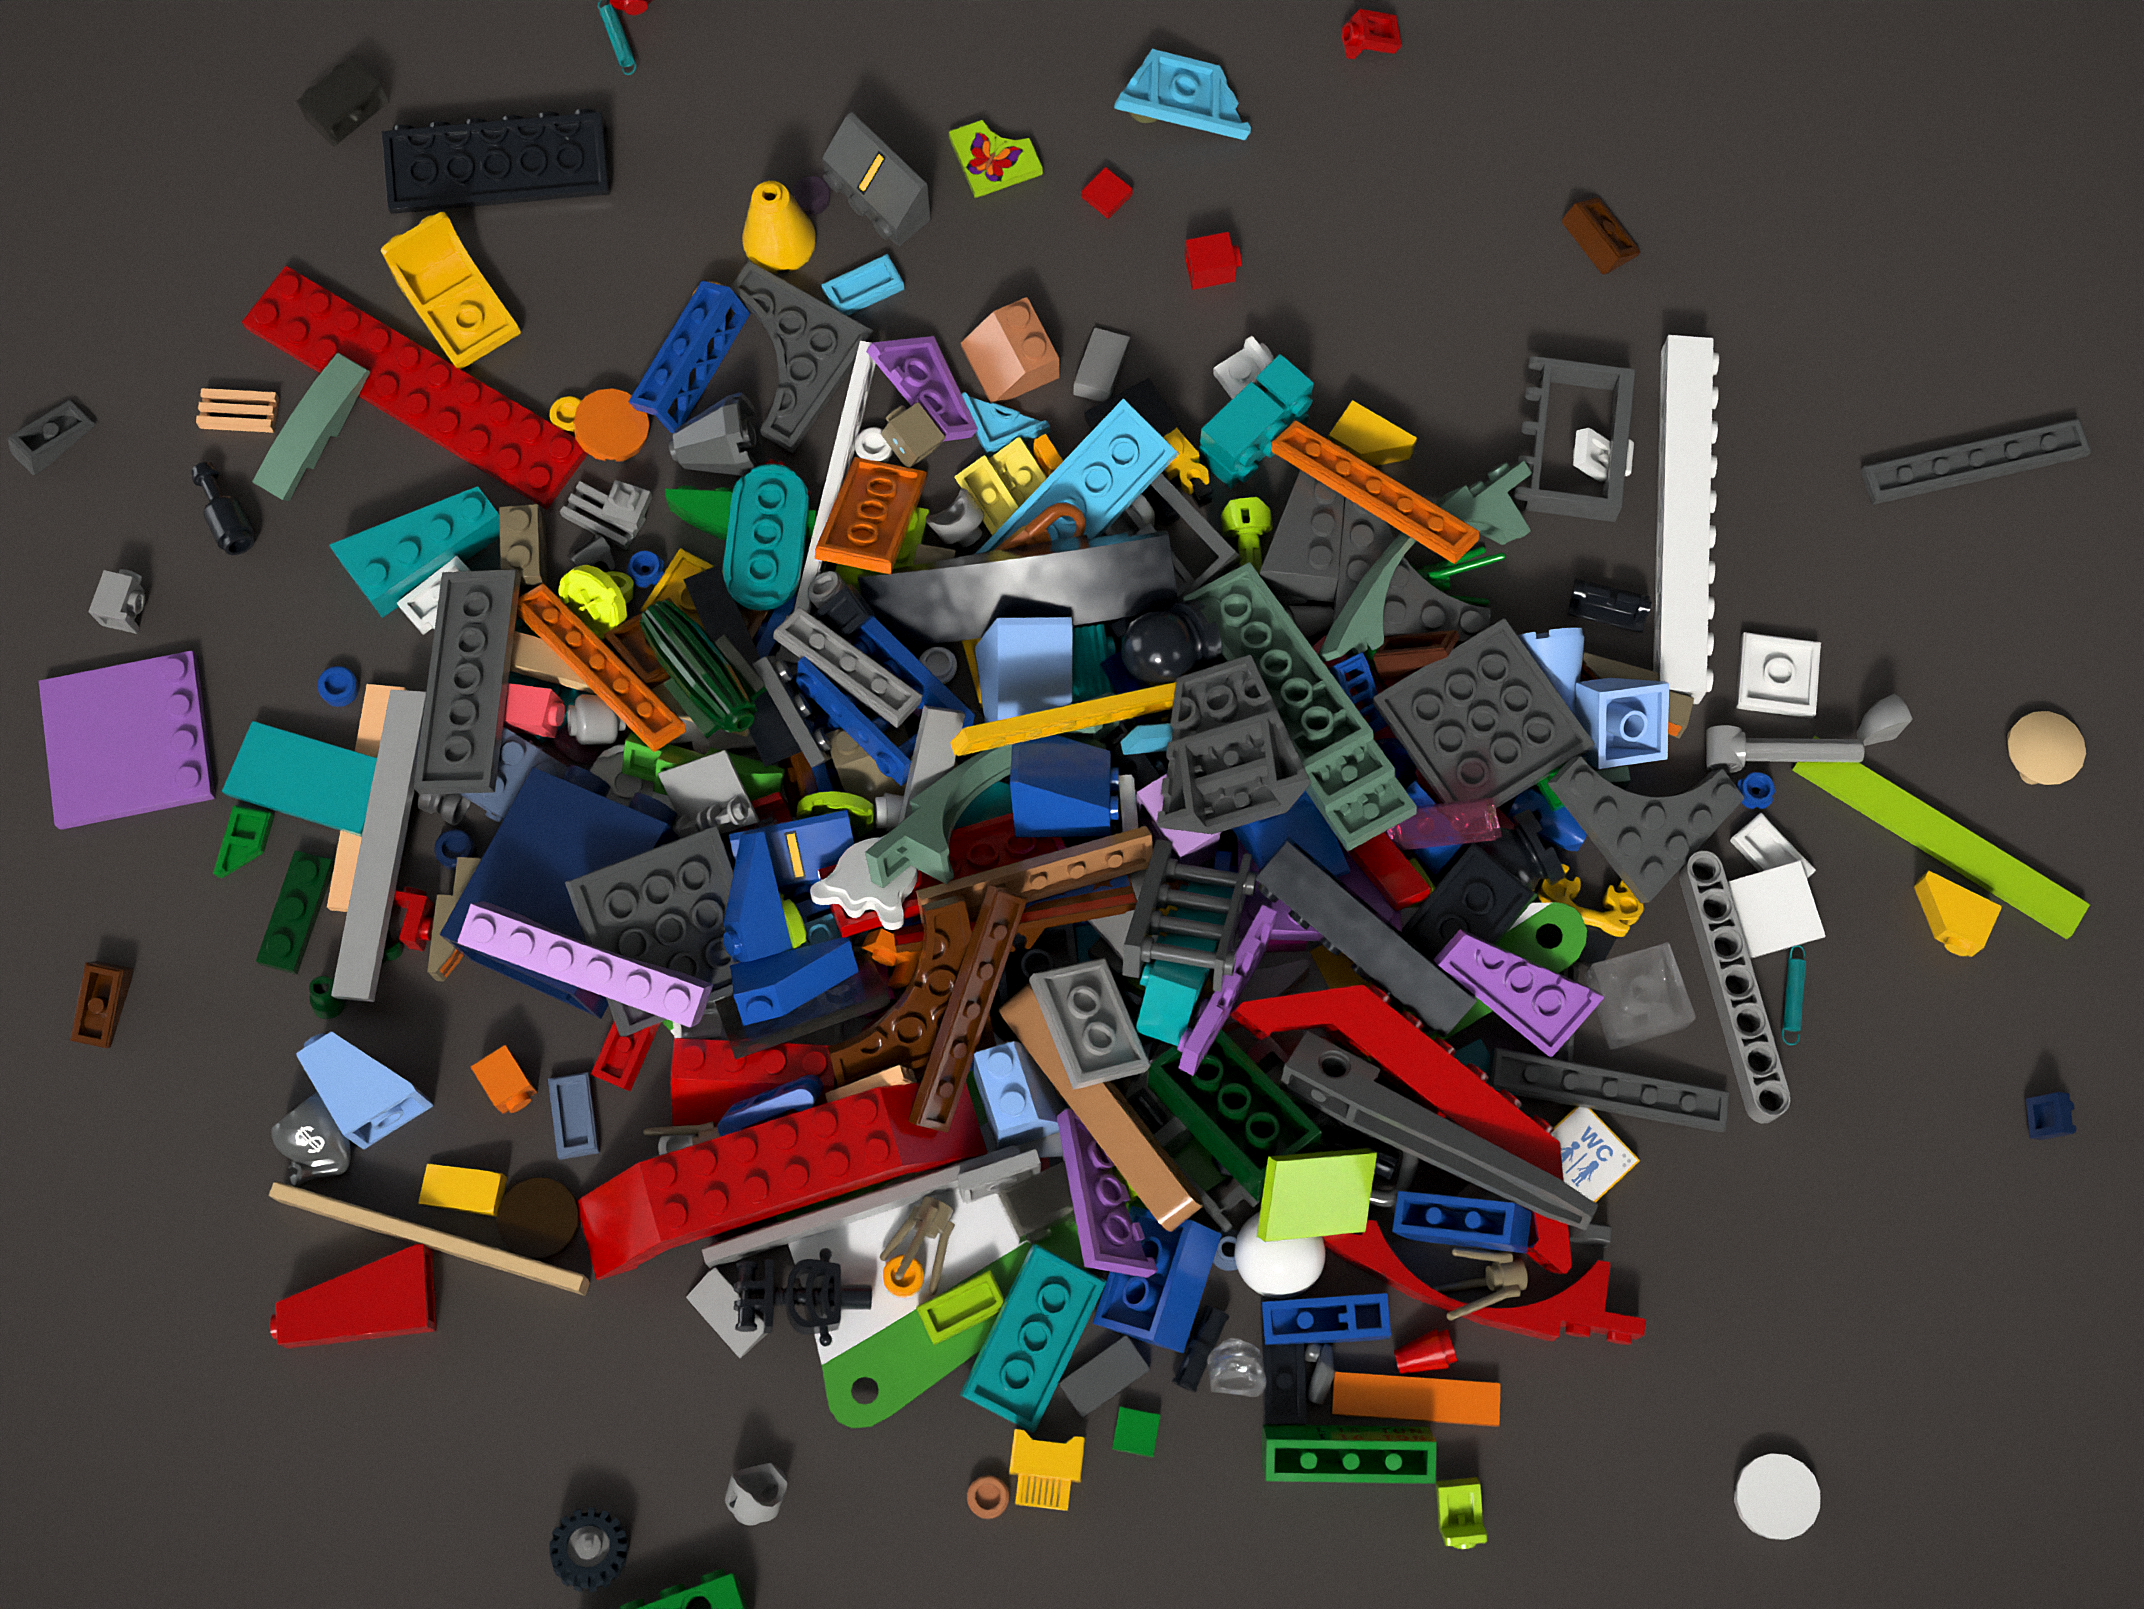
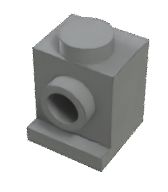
[88,569,145,634]

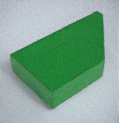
[213,805,275,878]

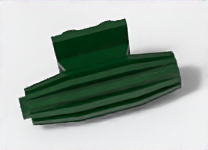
[639,600,767,738]

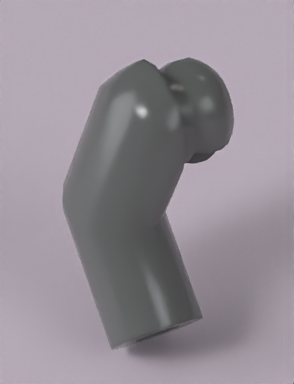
[1304,1343,1335,1404]

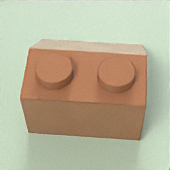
[961,297,1060,404]

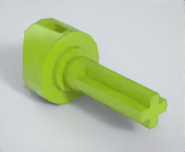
[1220,497,1273,575]

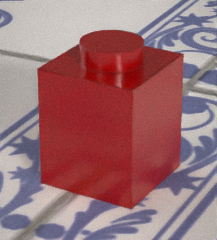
[1184,232,1242,290]

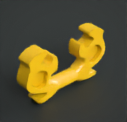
[1538,864,1644,937]

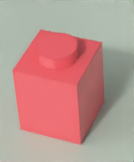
[503,683,565,738]

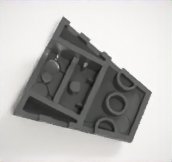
[1157,655,1311,834]

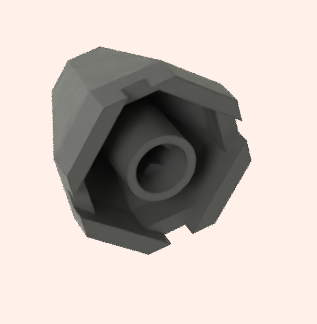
[669,392,765,476]

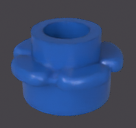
[627,551,664,588]
[1736,772,1775,809]

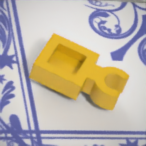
[1162,428,1210,495]

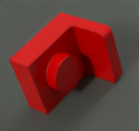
[1341,9,1402,59]

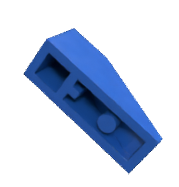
[723,831,793,962]
[730,936,859,1026]
[1262,1293,1391,1345]

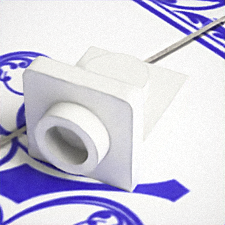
[1213,336,1274,399]

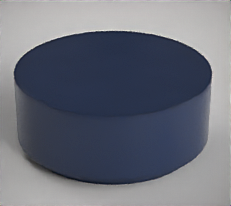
[434,829,476,871]

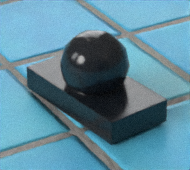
[812,584,875,640]

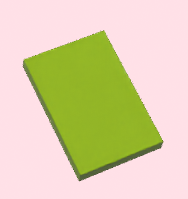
[1257,1148,1377,1242]

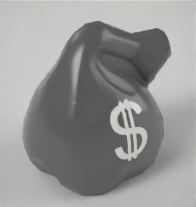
[271,1092,351,1188]

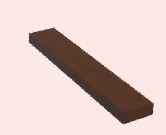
[908,885,1028,1133]

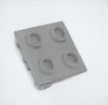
[658,749,759,838]

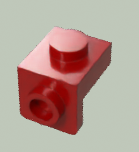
[393,887,436,952]

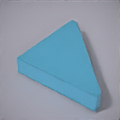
[961,392,1050,457]

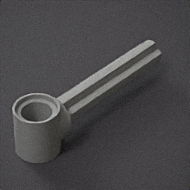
[1706,725,1865,773]

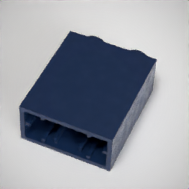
[439,765,679,1019]

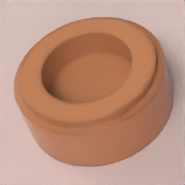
[967,1475,1009,1519]

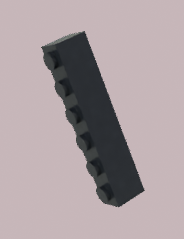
[1255,836,1477,1038]

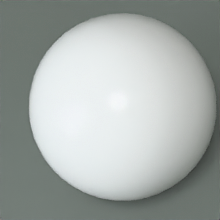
[1234,1212,1325,1299]

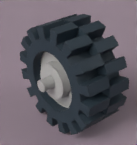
[549,1508,628,1593]

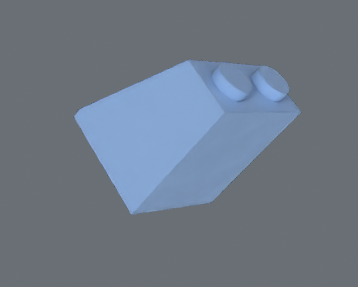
[975,617,1073,723]
[295,1031,434,1150]
[974,1041,1069,1151]

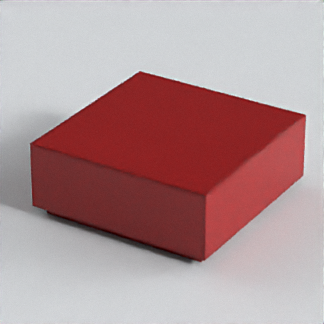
[1081,167,1133,219]

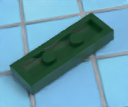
[256,850,335,974]

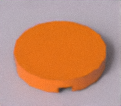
[573,388,650,462]

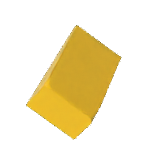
[418,1164,507,1217]

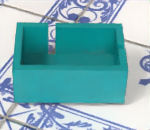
[1199,354,1314,489]

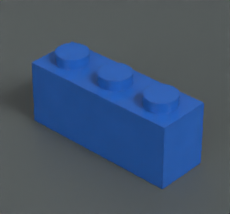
[1392,1191,1532,1253]

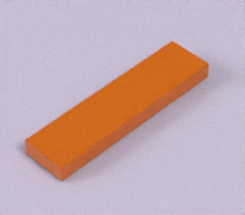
[1331,1372,1501,1427]

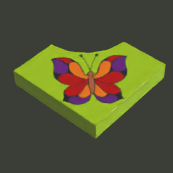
[949,120,1043,198]

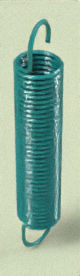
[598,0,636,75]
[1782,945,1806,1045]

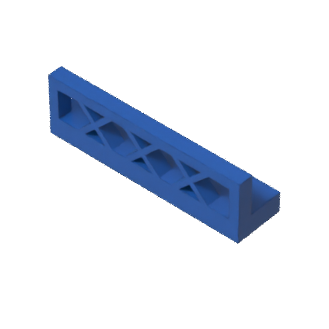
[628,281,750,433]

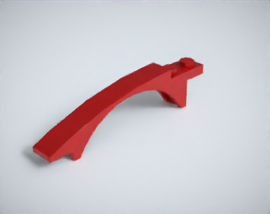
[1322,1220,1646,1345]

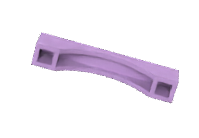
[457,901,713,1028]

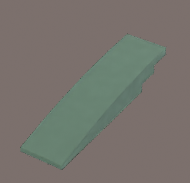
[1183,562,1417,852]

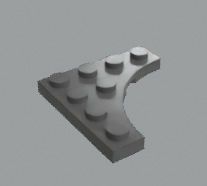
[730,261,874,453]
[1332,497,1491,647]
[1547,756,1744,903]

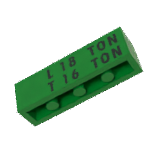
[1261,1424,1437,1484]

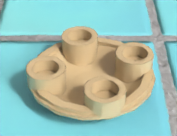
[2007,711,2086,785]

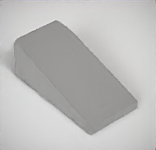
[1074,327,1130,402]

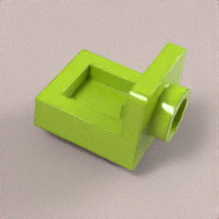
[1436,1477,1488,1549]

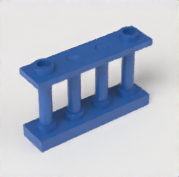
[796,617,975,786]

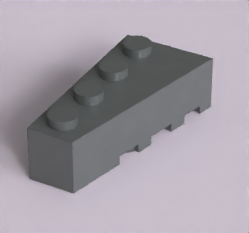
[1260,448,1348,602]

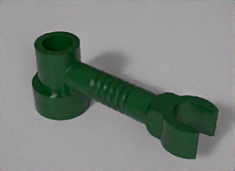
[309,931,403,1019]

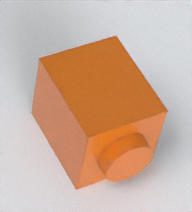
[471,1045,537,1114]

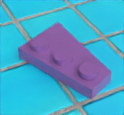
[866,336,978,441]

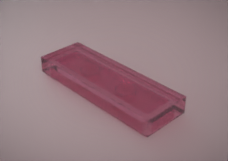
[1387,797,1502,850]

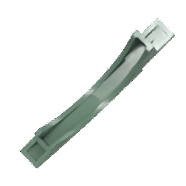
[1318,461,1532,663]
[865,692,1120,888]

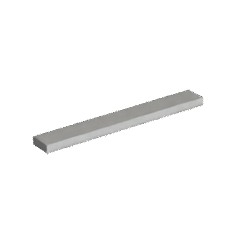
[331,690,426,1002]
[702,1145,1020,1269]

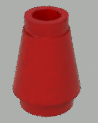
[1393,1328,1458,1374]

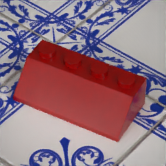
[671,1038,838,1129]

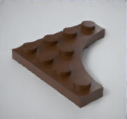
[828,894,997,1088]

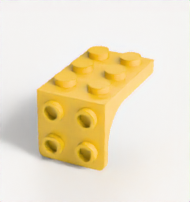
[381,212,521,369]

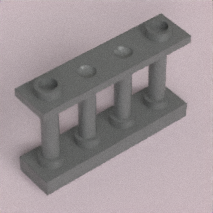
[1123,839,1257,992]

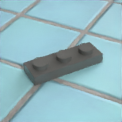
[753,655,832,768]

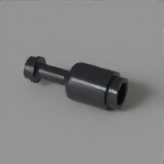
[191,462,254,555]

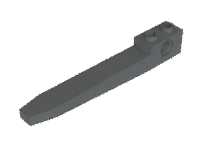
[1279,1031,1598,1230]

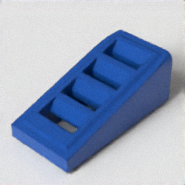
[1328,652,1387,733]

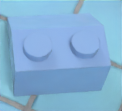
[1575,678,1669,769]

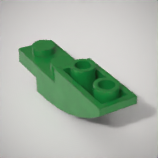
[665,485,817,541]

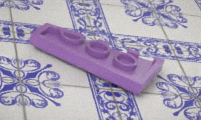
[1177,904,1277,1075]
[1433,929,1605,1058]
[1056,1109,1158,1278]

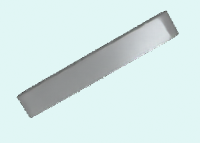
[1679,851,1791,1123]

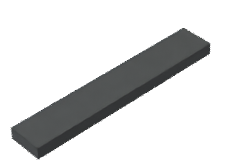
[1860,418,2092,505]
[1487,1048,1730,1133]

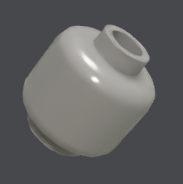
[567,694,626,745]

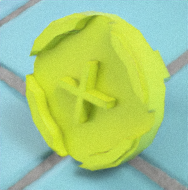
[558,564,634,640]

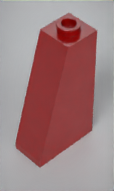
[270,1244,436,1349]

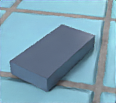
[548,1072,600,1160]

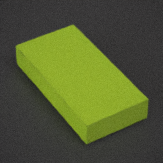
[916,1270,1005,1346]

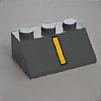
[822,112,931,247]

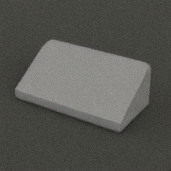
[686,1267,768,1359]

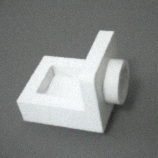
[1573,428,1634,482]

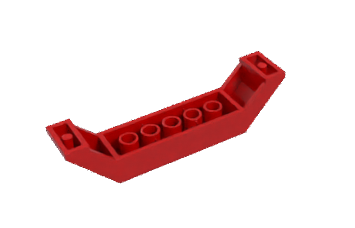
[1229,984,1572,1275]
[576,1081,988,1280]

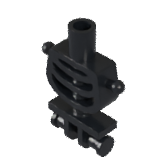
[734,1248,872,1347]

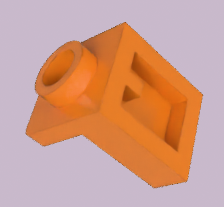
[861,928,922,989]

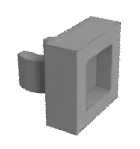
[601,480,652,530]

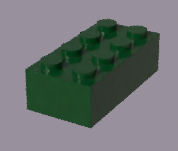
[1148,1029,1322,1202]

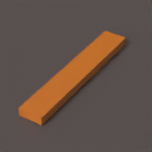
[1271,420,1479,564]
[517,583,686,752]

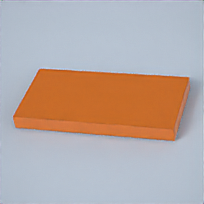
[815,457,927,575]

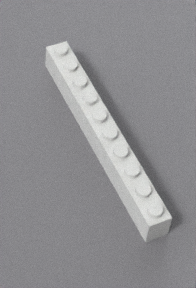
[1653,335,1719,704]

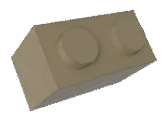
[499,504,548,594]

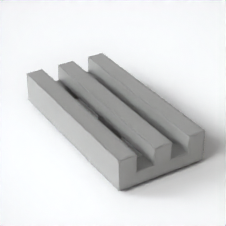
[560,481,646,551]

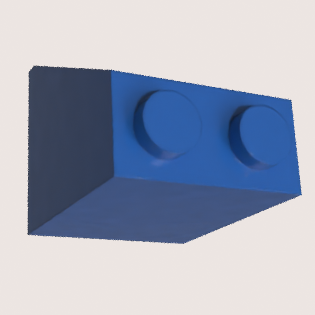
[1010,735,1119,838]

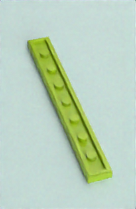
[1792,735,2090,939]

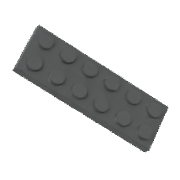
[414,569,521,794]

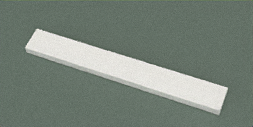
[794,341,876,615]

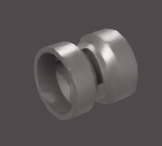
[418,793,471,826]

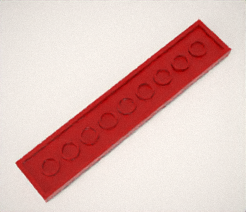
[242,266,588,510]

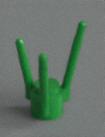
[1415,546,1506,606]

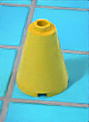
[742,181,816,273]

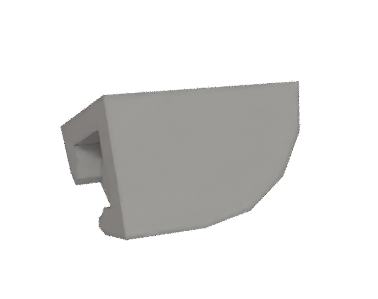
[1857,694,1913,746]

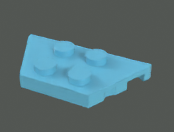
[1114,49,1251,140]

